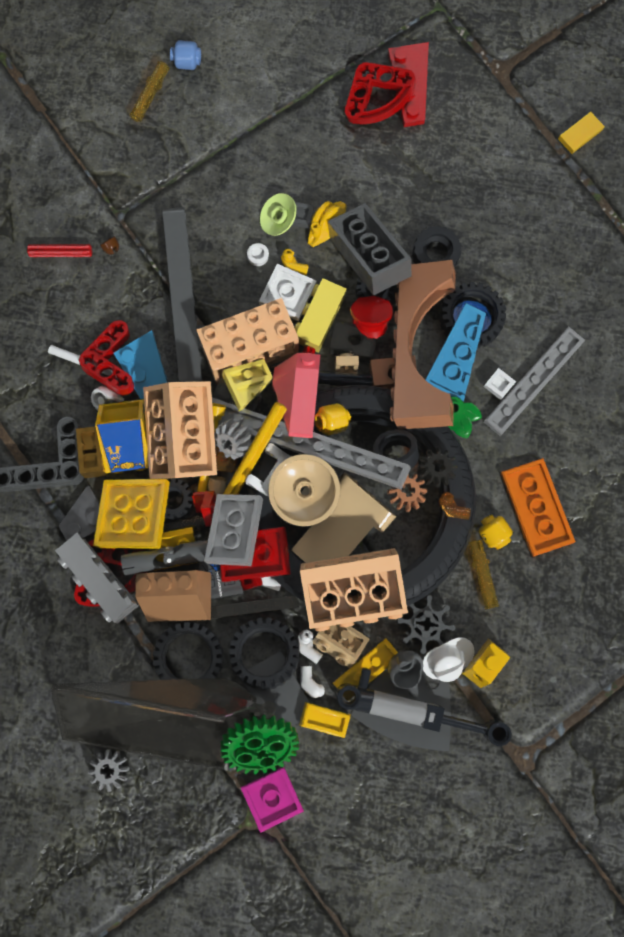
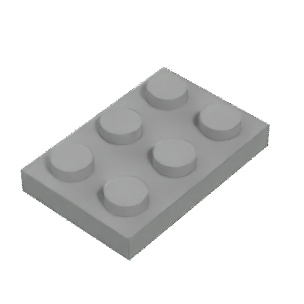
[204,494,263,566]

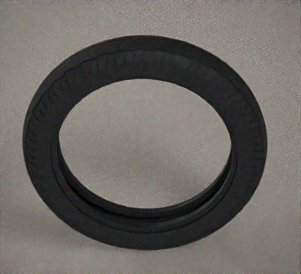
[243,385,476,606]

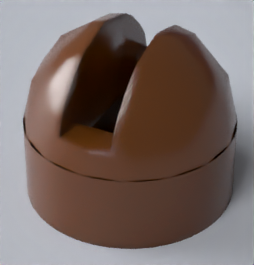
[100,236,119,255]

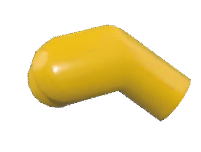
[281,249,309,275]

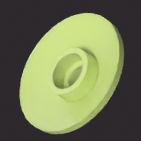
[260,193,296,236]

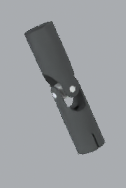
[121,539,208,575]

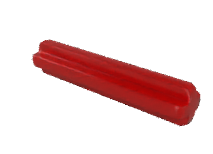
[27,244,92,257]

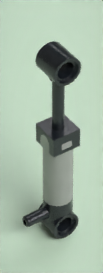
[336,668,512,746]

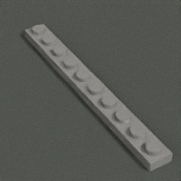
[212,398,411,490]

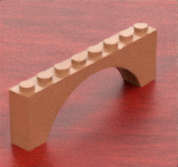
[390,260,456,430]

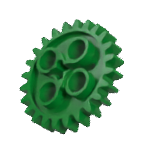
[220,715,299,774]

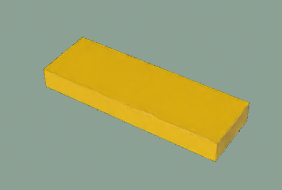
[333,638,398,701]

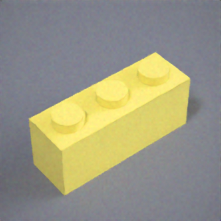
[295,278,346,353]

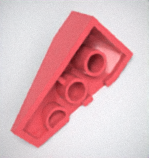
[272,353,320,438]

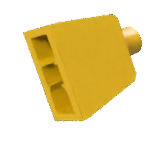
[462,639,510,688]

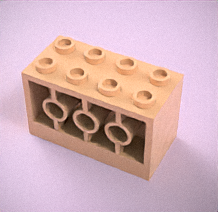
[197,298,299,386]
[143,381,217,479]
[300,548,408,631]

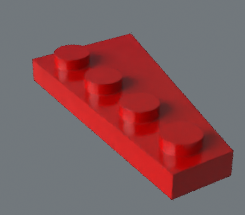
[388,42,429,127]

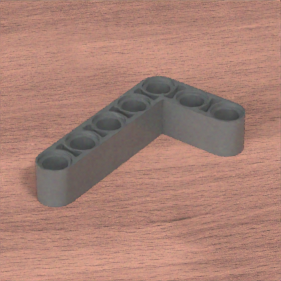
[0,417,84,492]

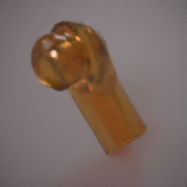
[439,492,471,520]

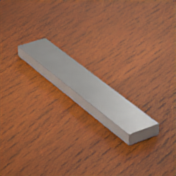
[484,326,585,436]

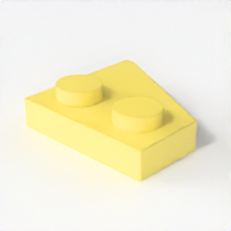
[222,359,273,411]

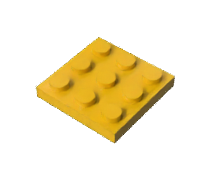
[93,479,170,549]

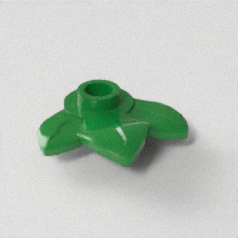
[448,397,482,438]

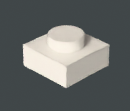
[484,368,516,400]

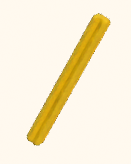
[223,402,287,495]

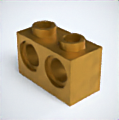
[76,426,108,478]

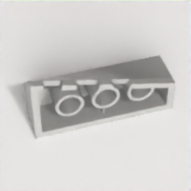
[55,533,139,624]

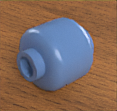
[170,40,201,70]

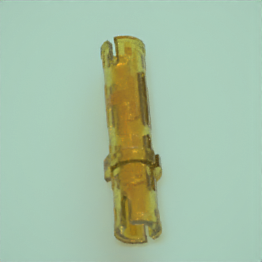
[129,61,170,122]
[468,539,500,610]

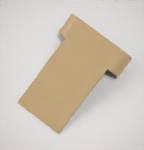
[292,472,396,563]

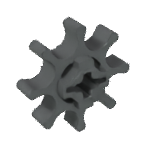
[396,595,456,654]

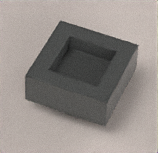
[292,202,314,229]

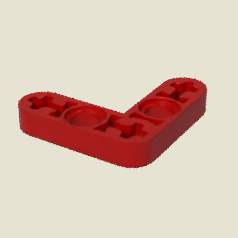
[79,320,135,396]

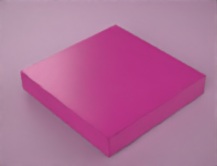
[241,767,304,833]

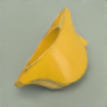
[308,201,347,247]

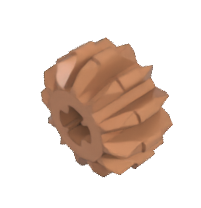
[387,473,427,512]

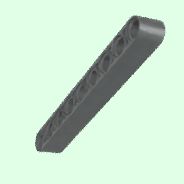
[163,207,203,382]

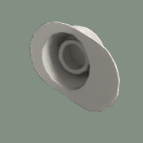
[423,637,475,682]

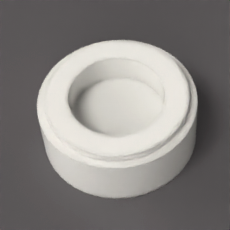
[247,243,269,266]

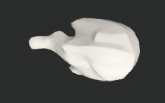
[91,386,124,411]

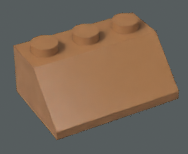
[135,570,211,622]

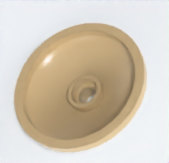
[268,454,340,526]

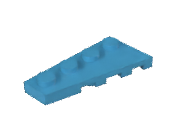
[425,303,486,402]
[114,330,168,400]

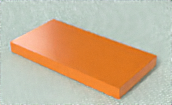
[500,458,575,557]

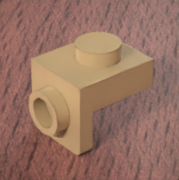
[335,353,359,374]

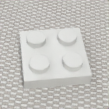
[259,264,317,321]

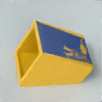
[95,399,149,474]

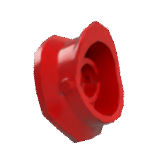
[350,296,393,339]

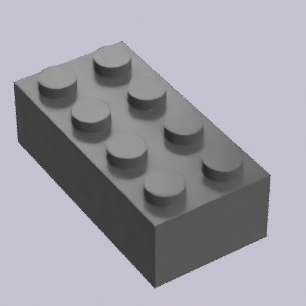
[328,203,412,295]

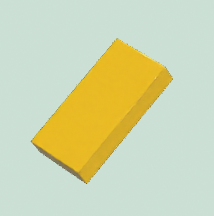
[558,112,605,154]
[299,702,351,738]

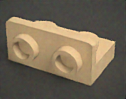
[313,624,370,668]

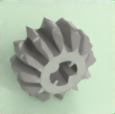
[214,418,253,460]
[88,749,130,792]

